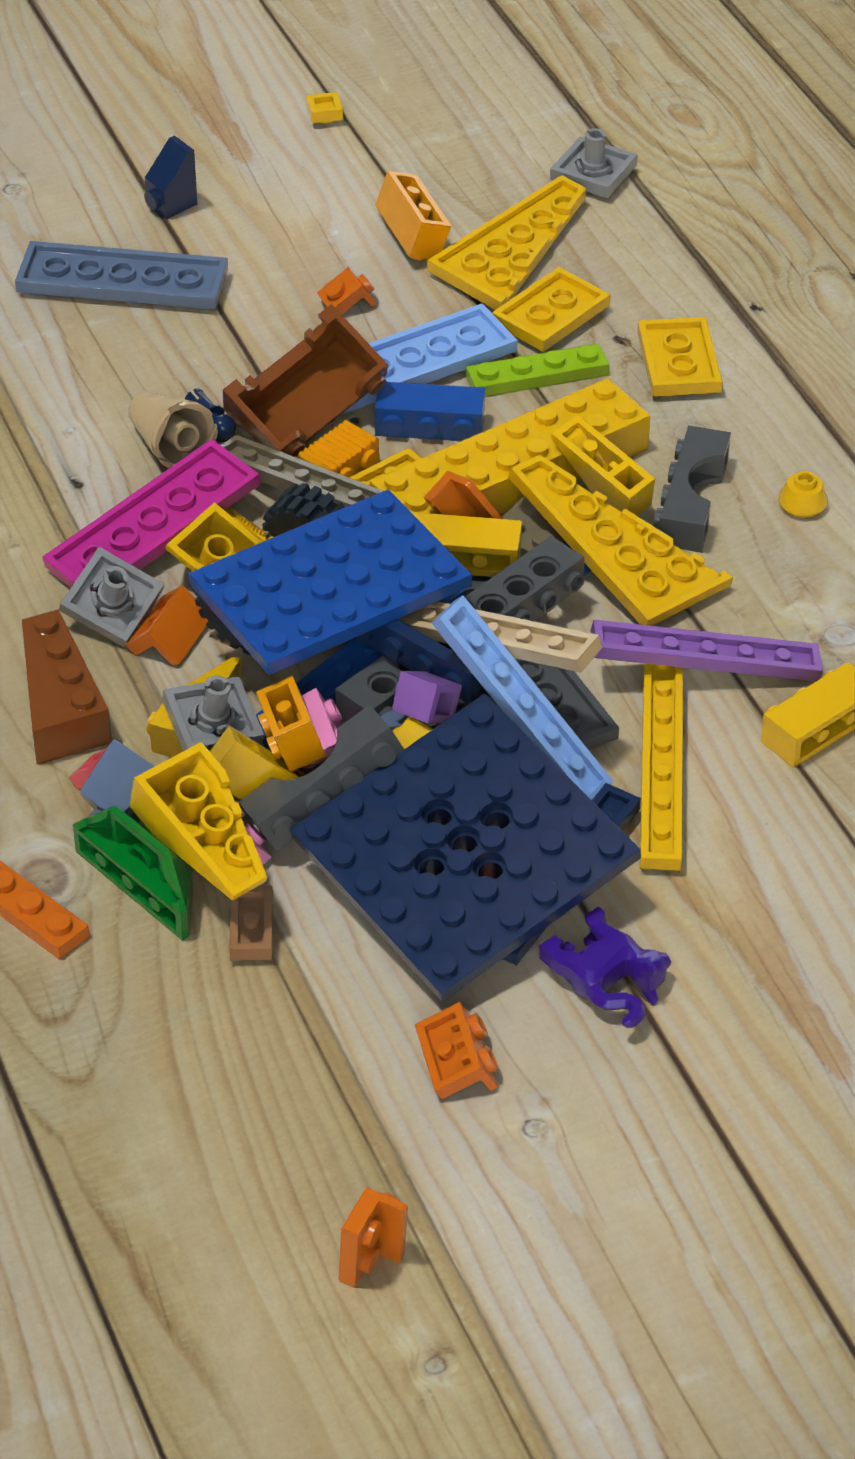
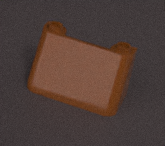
[223,304,388,457]

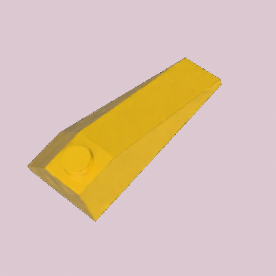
[165,502,262,571]

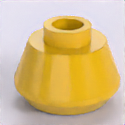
[778,471,828,518]

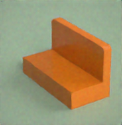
[423,471,503,519]
[125,585,208,666]

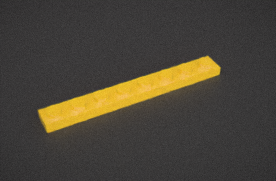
[640,663,683,871]

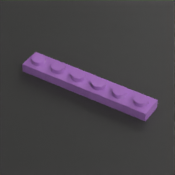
[590,620,823,681]

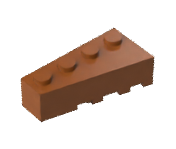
[22,609,112,765]

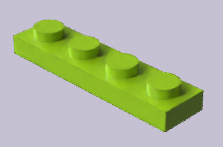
[466,343,609,397]

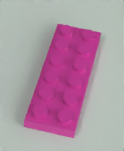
[42,439,261,593]

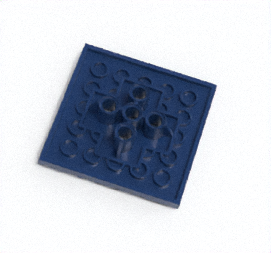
[290,694,641,1002]

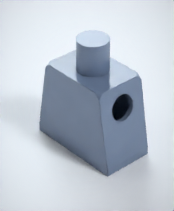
[81,739,155,826]

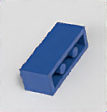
[375,382,485,441]

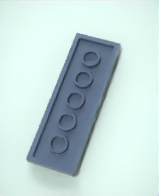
[15,241,228,310]

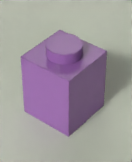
[392,671,462,724]

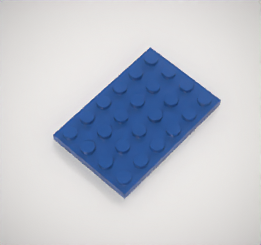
[189,489,472,675]

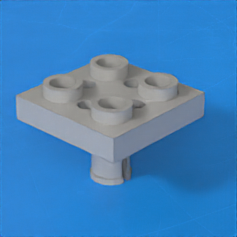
[550,128,638,198]
[59,547,164,648]
[162,676,264,752]

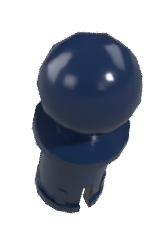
[185,388,236,442]

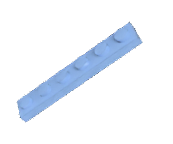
[431,596,613,800]

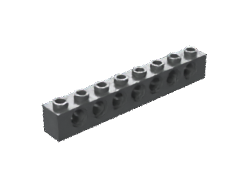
[335,536,584,722]

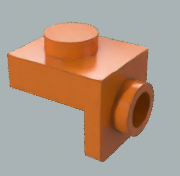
[317,267,377,315]

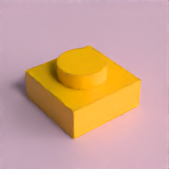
[306,92,343,124]

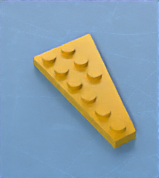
[427,175,586,310]
[508,454,734,626]

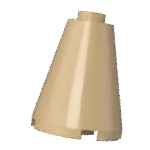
[128,391,218,468]

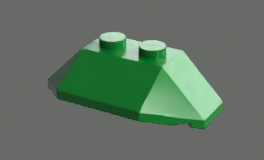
[73,806,193,941]

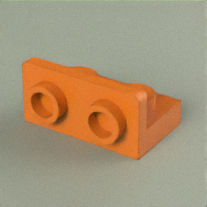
[415,1002,499,1099]
[339,1187,408,1288]

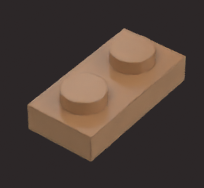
[229,886,273,961]

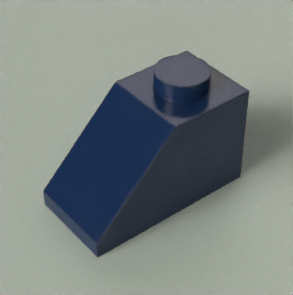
[144,135,198,219]

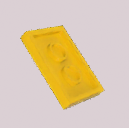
[492,267,611,352]
[637,317,723,397]

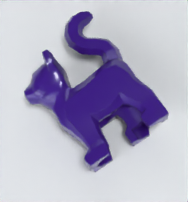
[539,906,671,1028]

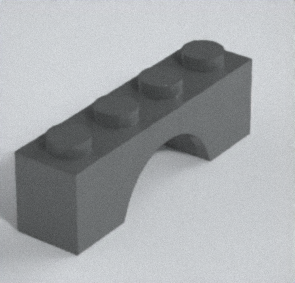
[653,425,731,553]
[239,705,405,852]

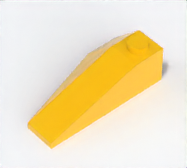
[129,742,267,901]

